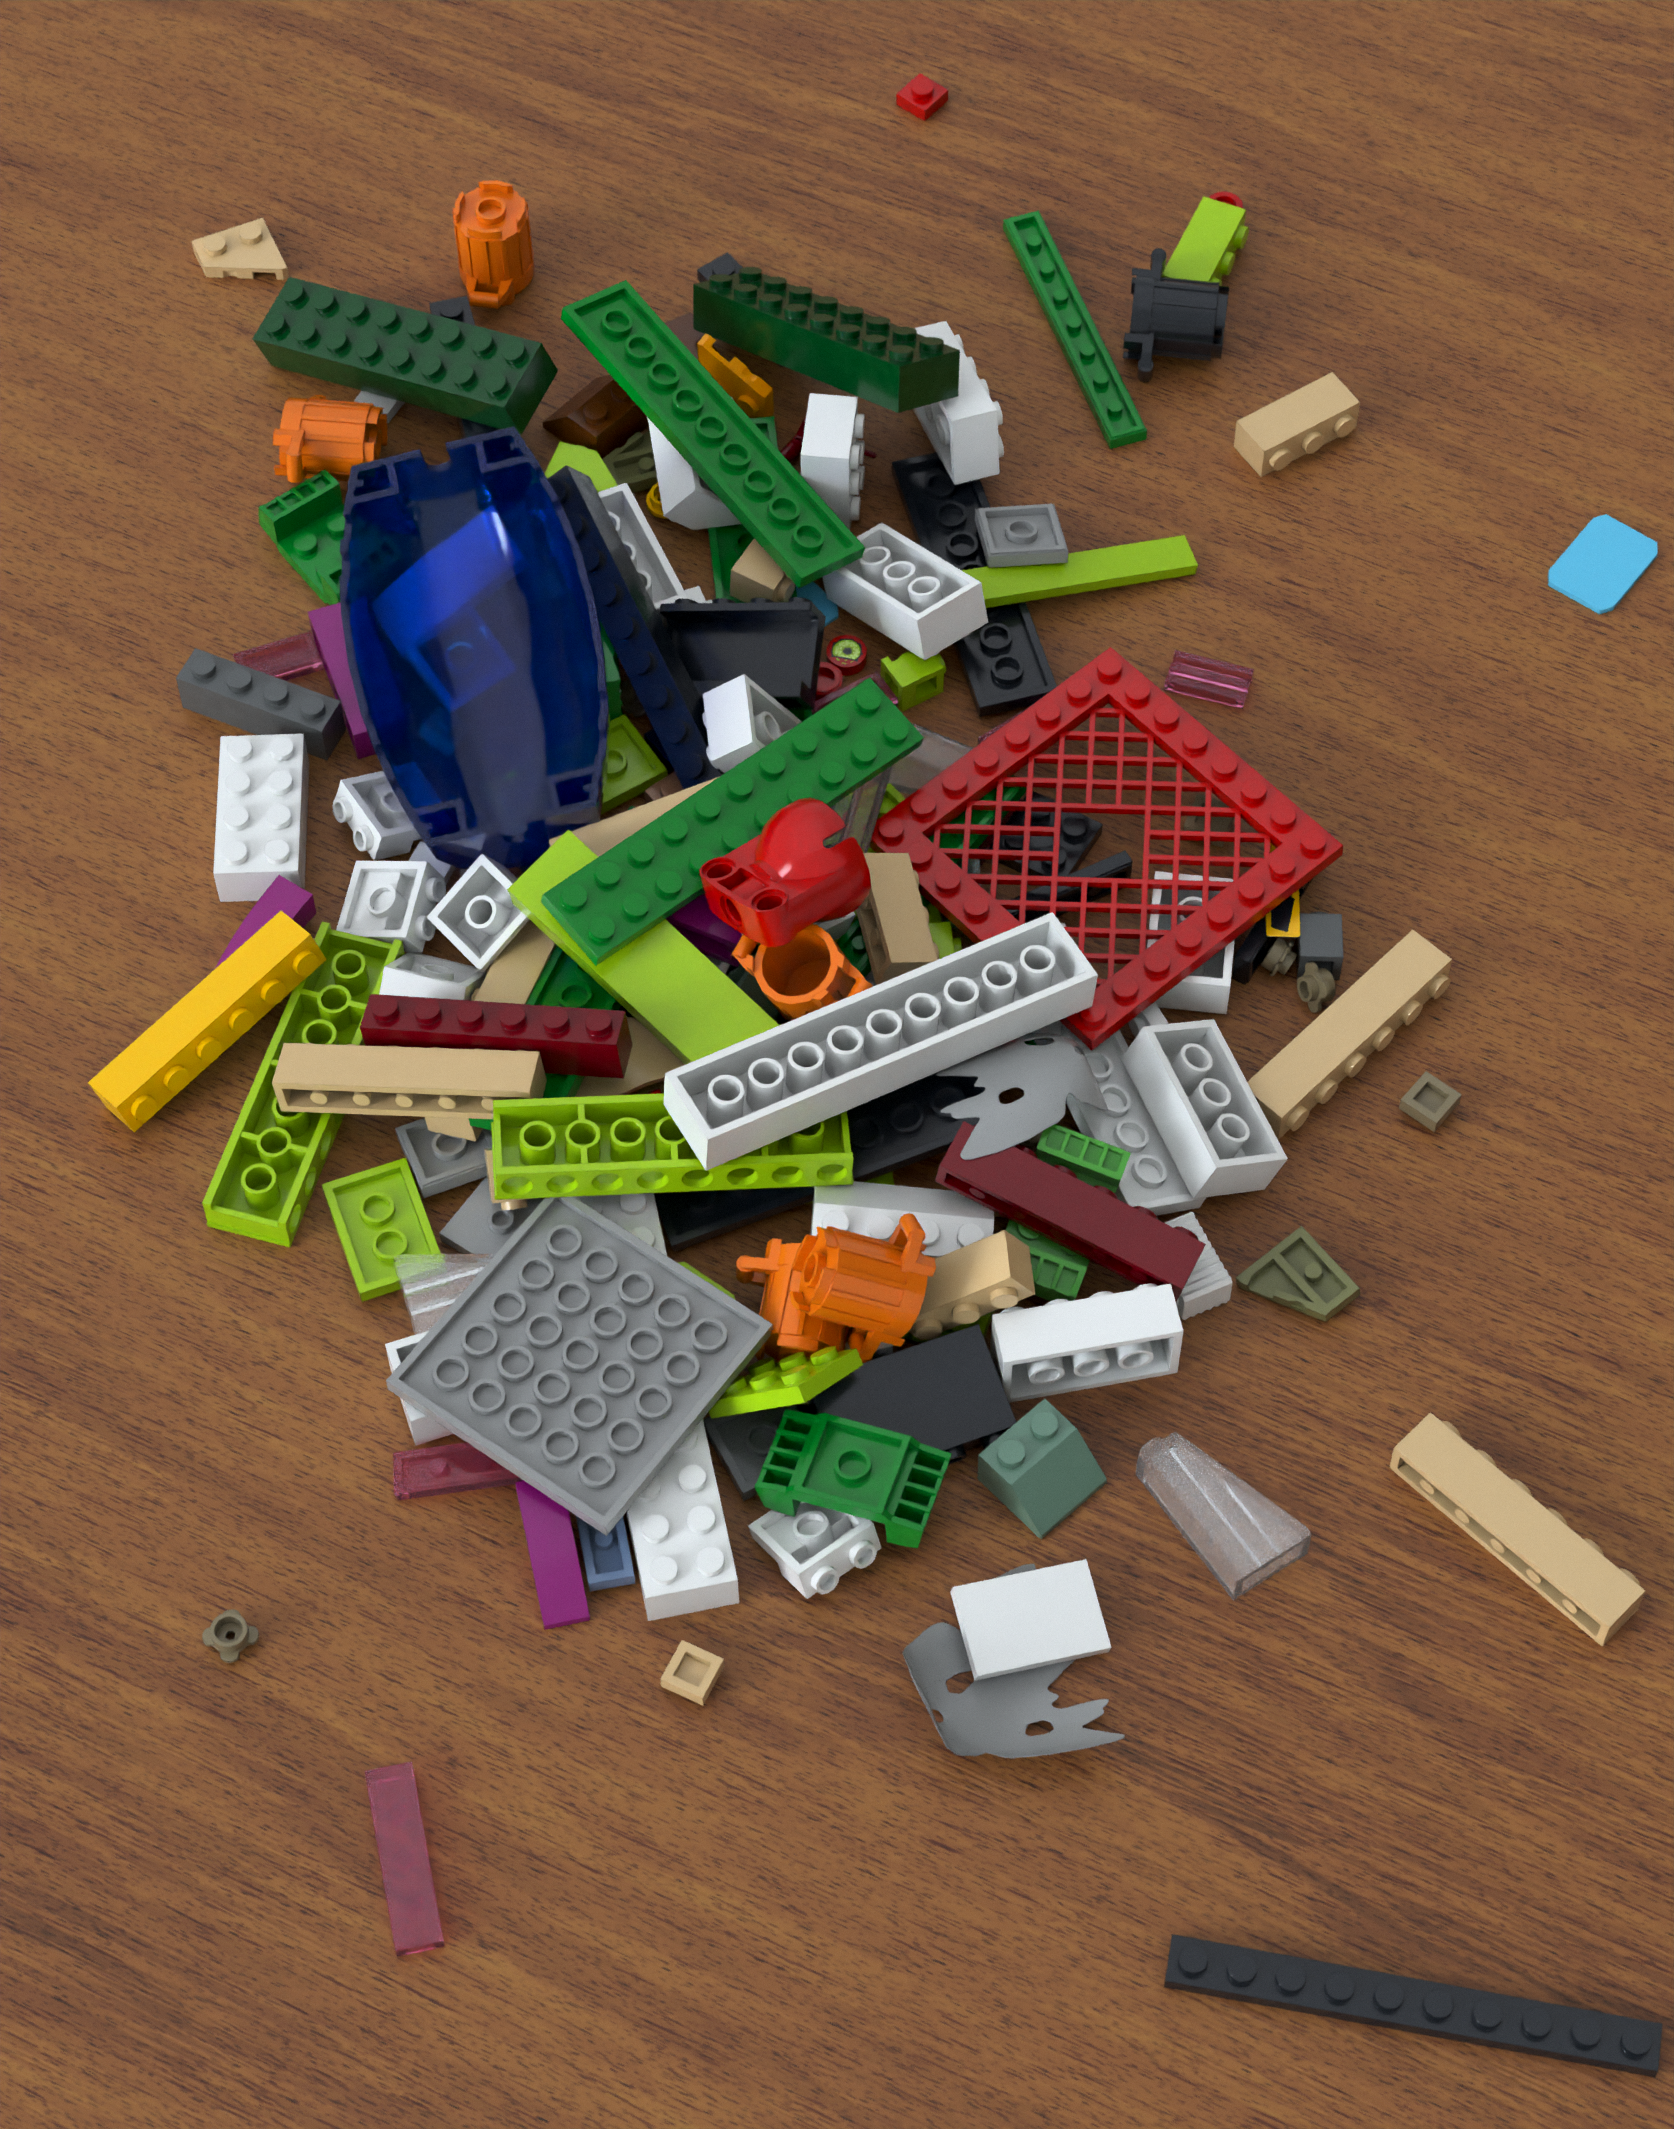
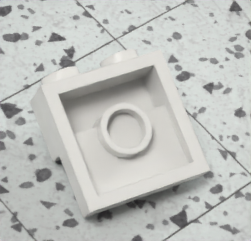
[332,765,452,861]
[336,861,446,952]
[748,1501,882,1599]

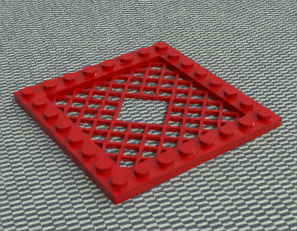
[862,647,1343,1051]

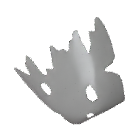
[936,1033,1109,1160]
[902,1564,1125,1758]

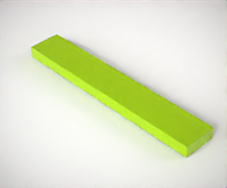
[961,535,1198,608]

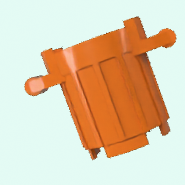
[452,180,535,309]
[273,395,388,483]
[731,924,873,1021]
[789,1213,936,1363]
[736,1238,849,1362]

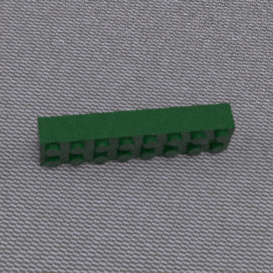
[693,267,960,413]
[252,277,558,435]

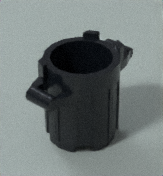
[1123,248,1229,383]

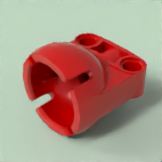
[700,797,871,947]

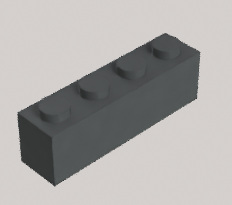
[176,648,346,760]

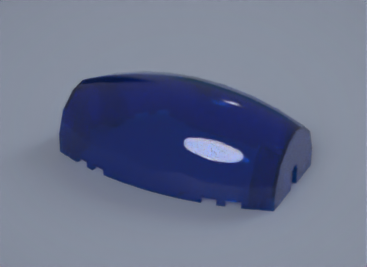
[339,426,610,869]

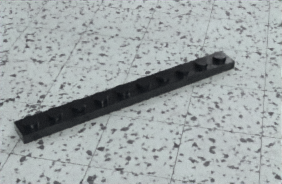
[1164,1934,1663,2077]

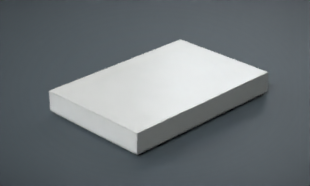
[950,1559,1112,1681]

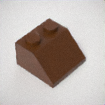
[542,375,649,460]

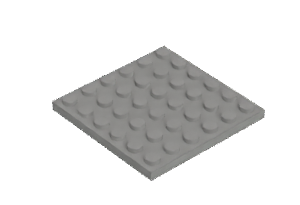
[386,1196,773,1536]

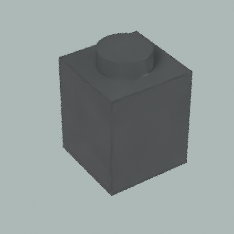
[1295,911,1344,980]

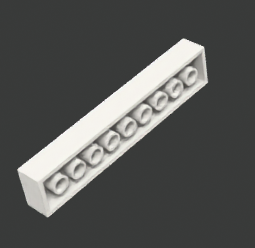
[663,912,1098,1171]
[574,1193,739,1621]

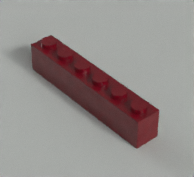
[360,994,633,1079]
[935,1121,1206,1302]

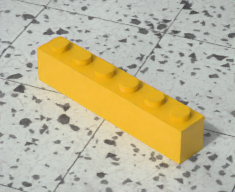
[88,911,327,1132]

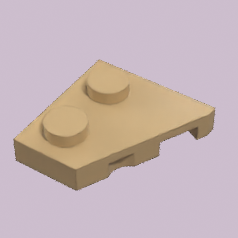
[191,218,289,280]

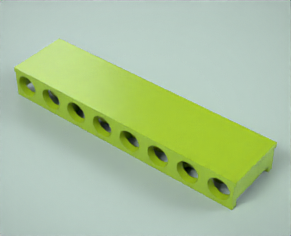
[507,829,780,1065]
[202,921,405,1248]
[491,1093,854,1200]

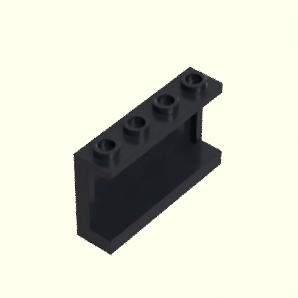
[660,597,826,710]
[808,1324,1016,1465]

